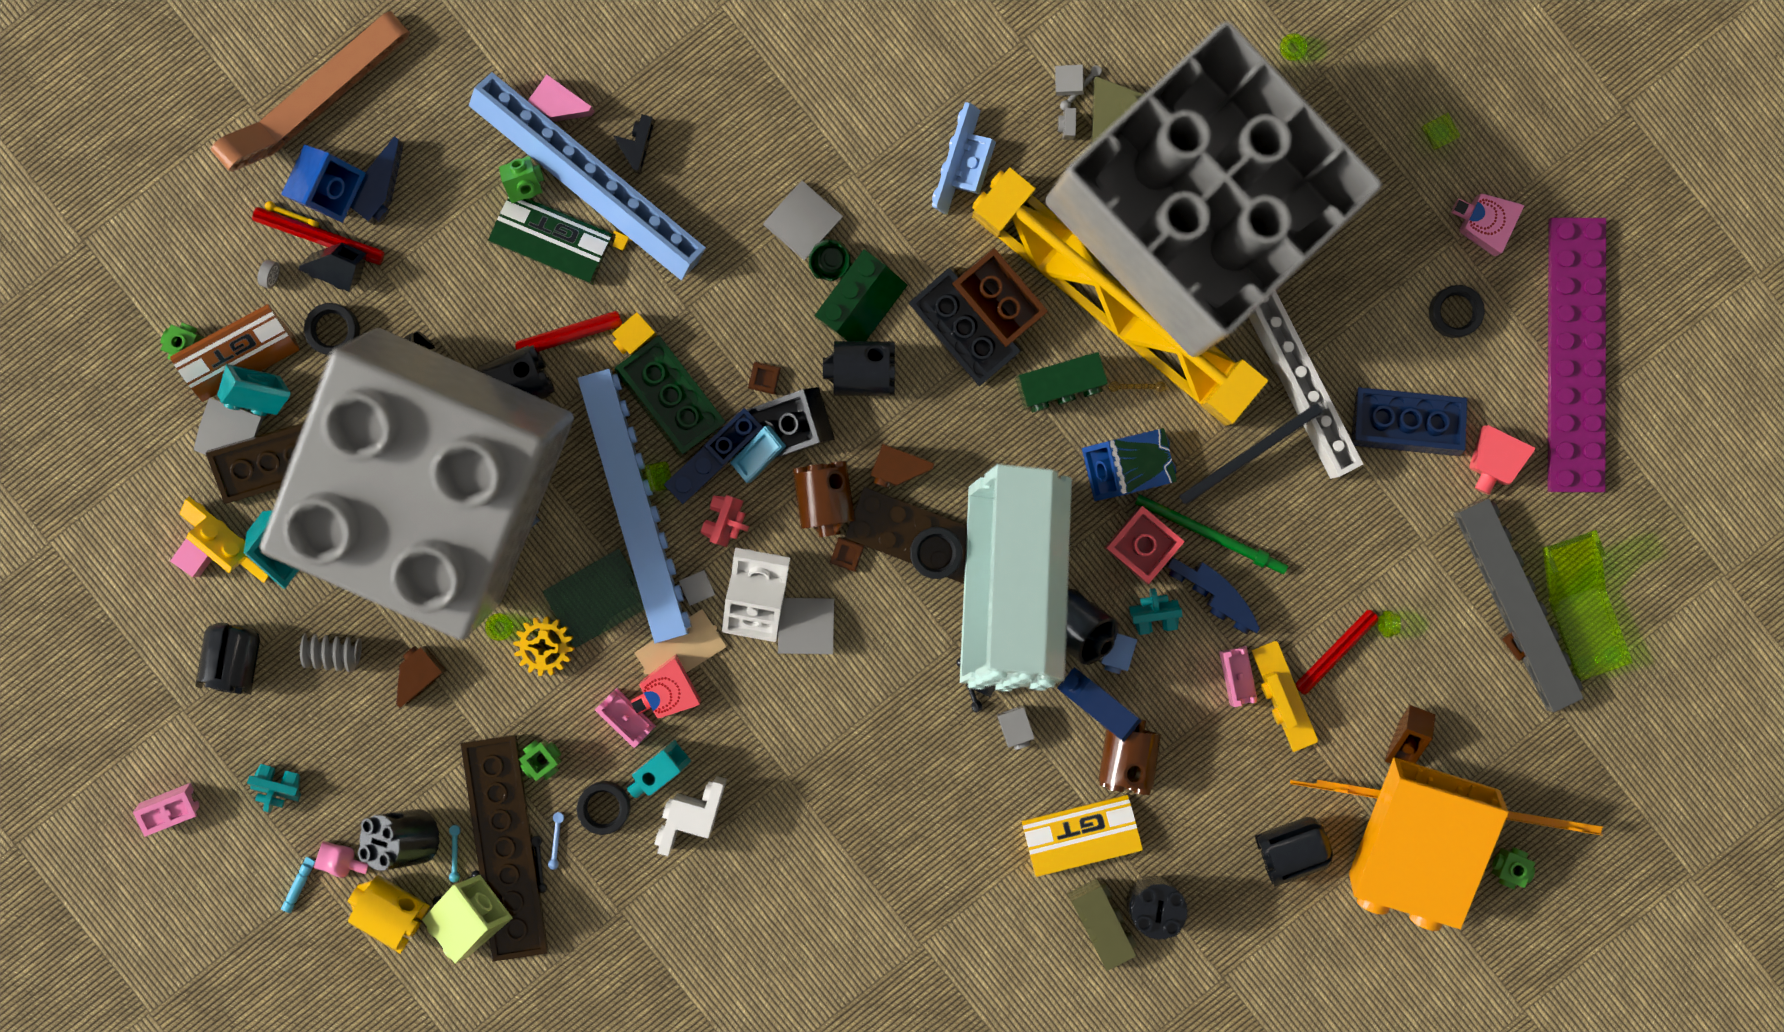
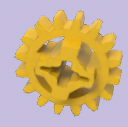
[513,616,575,676]

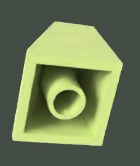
[422,875,513,963]

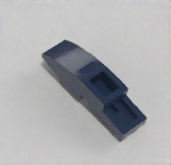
[664,408,763,505]
[1165,557,1260,635]

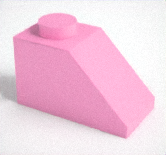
[528,75,595,122]

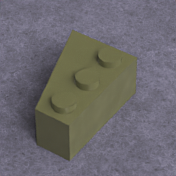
[1091,76,1144,145]
[1067,878,1137,971]

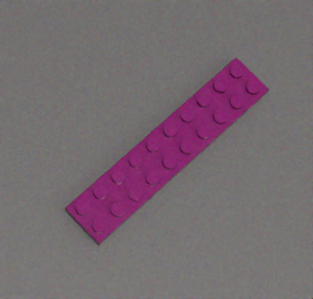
[1548,218,1606,492]

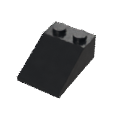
[735,387,835,459]

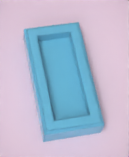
[730,426,786,483]

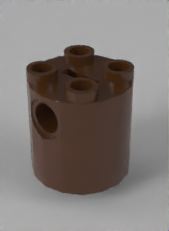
[793,461,855,537]
[1098,719,1161,795]

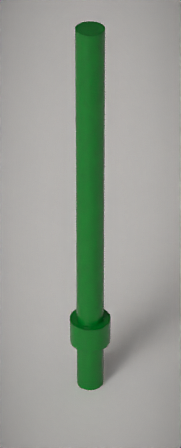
[1135,494,1288,575]

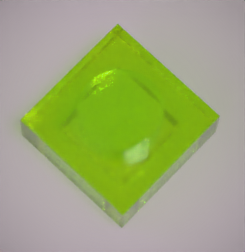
[1422,112,1461,151]

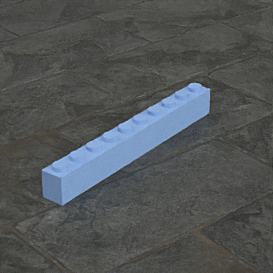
[469,72,706,280]
[577,369,692,643]

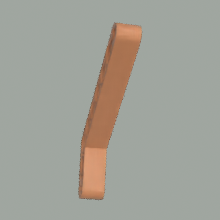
[211,11,410,172]

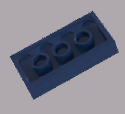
[1351,387,1467,456]

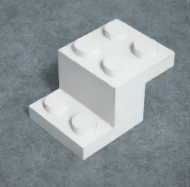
[722,548,790,642]
[655,776,727,856]

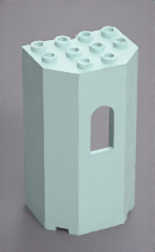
[960,464,1072,691]

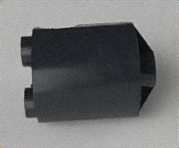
[823,341,895,396]
[477,345,555,399]
[1065,589,1119,665]
[358,809,440,871]
[1126,876,1188,940]

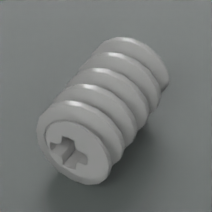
[300,633,362,672]

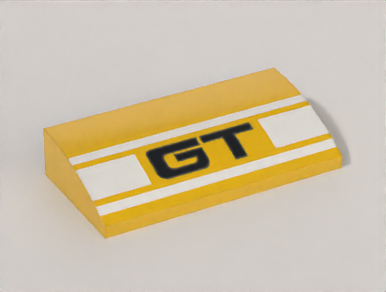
[1021,795,1143,877]

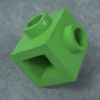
[499,156,544,203]
[160,323,205,360]
[519,740,562,781]
[1491,847,1535,889]

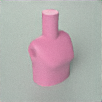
[314,841,369,878]

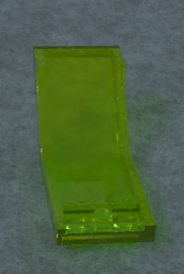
[1542,530,1633,681]

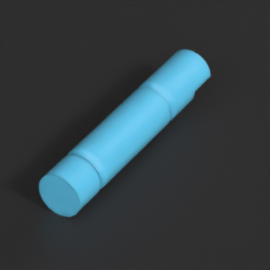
[281,857,316,913]

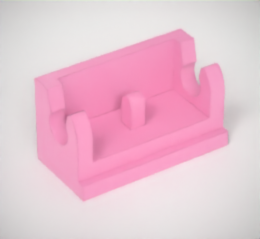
[1219,646,1257,707]
[595,688,656,748]
[133,783,199,837]

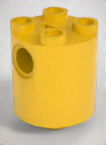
[348,875,430,954]

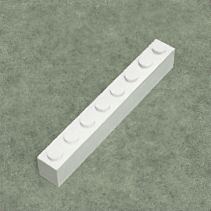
[1248,290,1363,479]

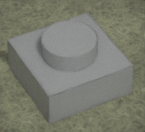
[1058,108,1076,140]

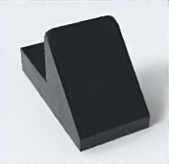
[613,114,655,174]

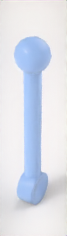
[548,812,564,870]

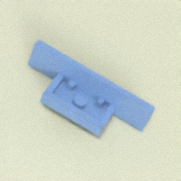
[932,102,996,214]

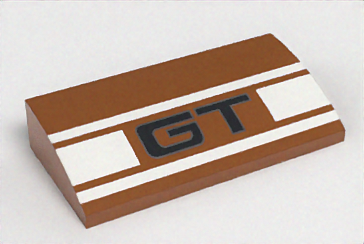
[170,304,300,402]

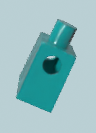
[626,740,691,798]

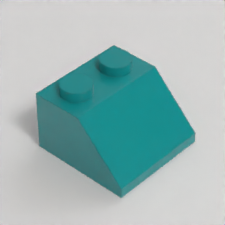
[217,364,291,416]

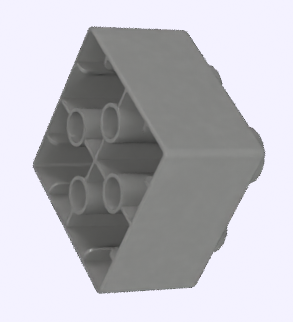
[1046,22,1381,357]
[260,328,574,640]

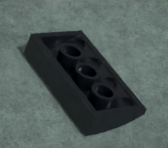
[909,266,1023,387]

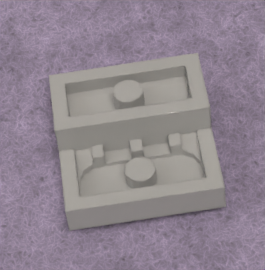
[763,181,843,261]
[194,398,264,455]
[778,598,834,654]

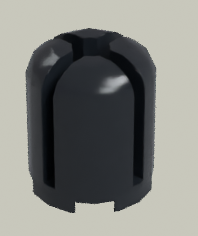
[195,622,260,695]
[1255,816,1333,887]

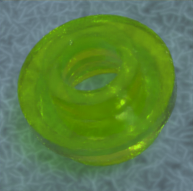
[1279,33,1307,61]
[1378,610,1401,638]
[485,613,513,641]

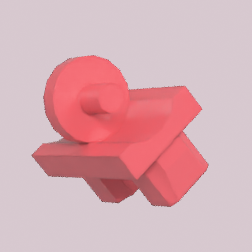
[701,495,749,547]

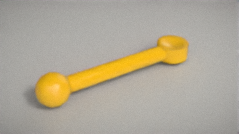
[265,201,320,228]

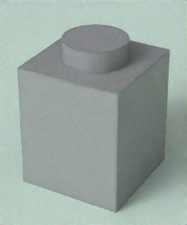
[997,706,1035,750]

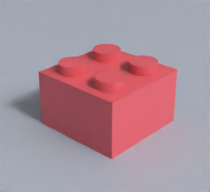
[1104,506,1185,584]

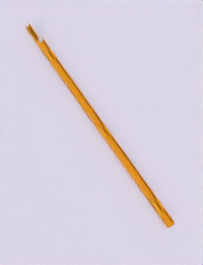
[1290,779,1604,835]

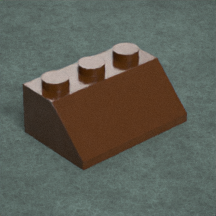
[952,248,1048,347]

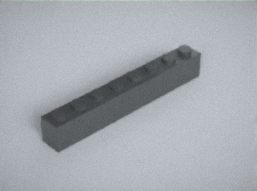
[1453,499,1584,712]

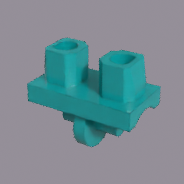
[1129,588,1183,635]
[247,764,301,813]

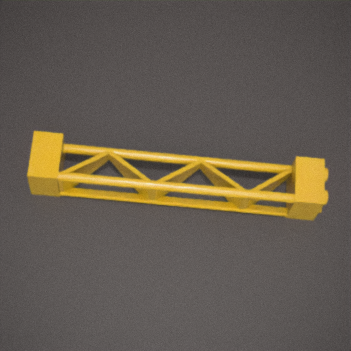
[972,167,1268,426]

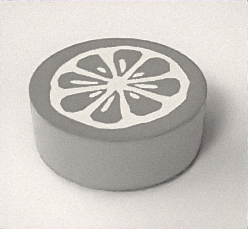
[257,260,280,289]

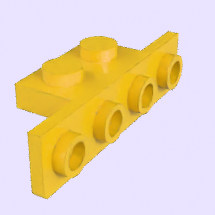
[180,496,269,583]
[1251,641,1318,752]

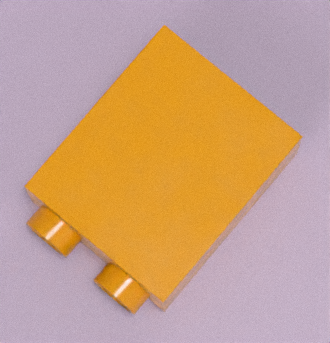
[1349,757,1508,931]

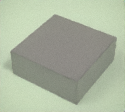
[1055,64,1084,96]
[679,570,716,606]

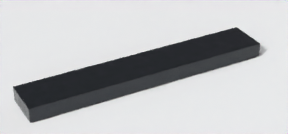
[1179,400,1325,504]

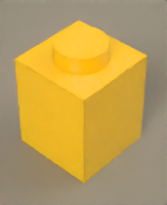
[612,312,657,355]

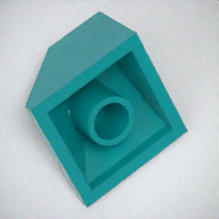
[244,511,299,589]

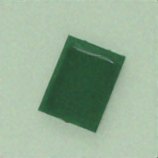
[542,549,645,648]

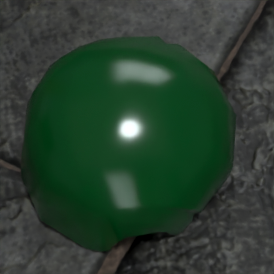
[809,239,851,281]

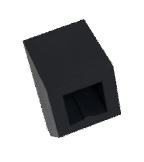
[299,242,367,292]

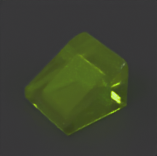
[645,462,671,492]

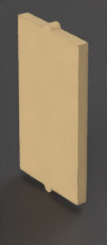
[634,609,727,675]

